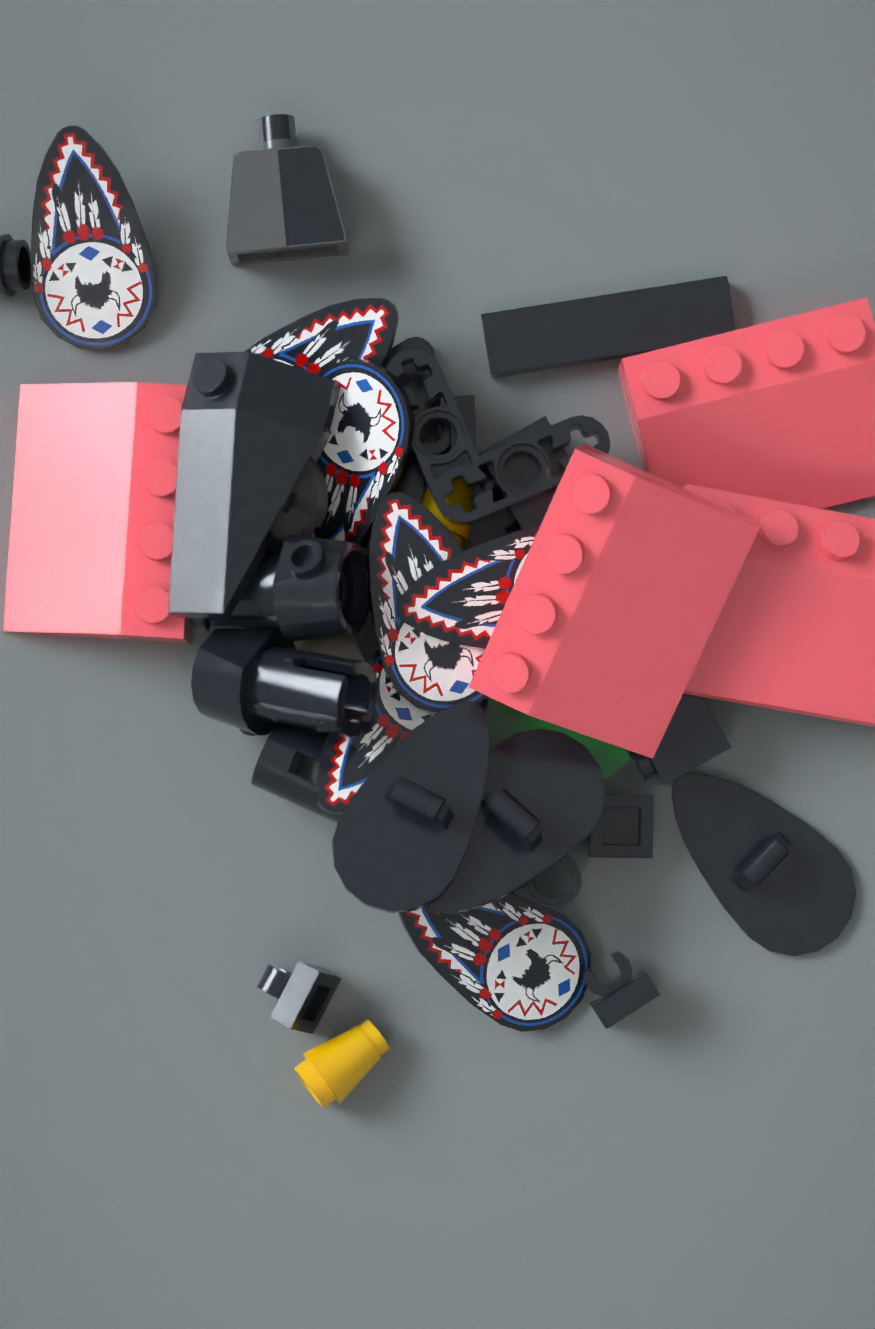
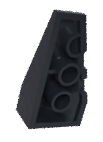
[168,352,341,619]

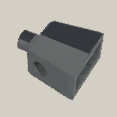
[226,114,348,266]

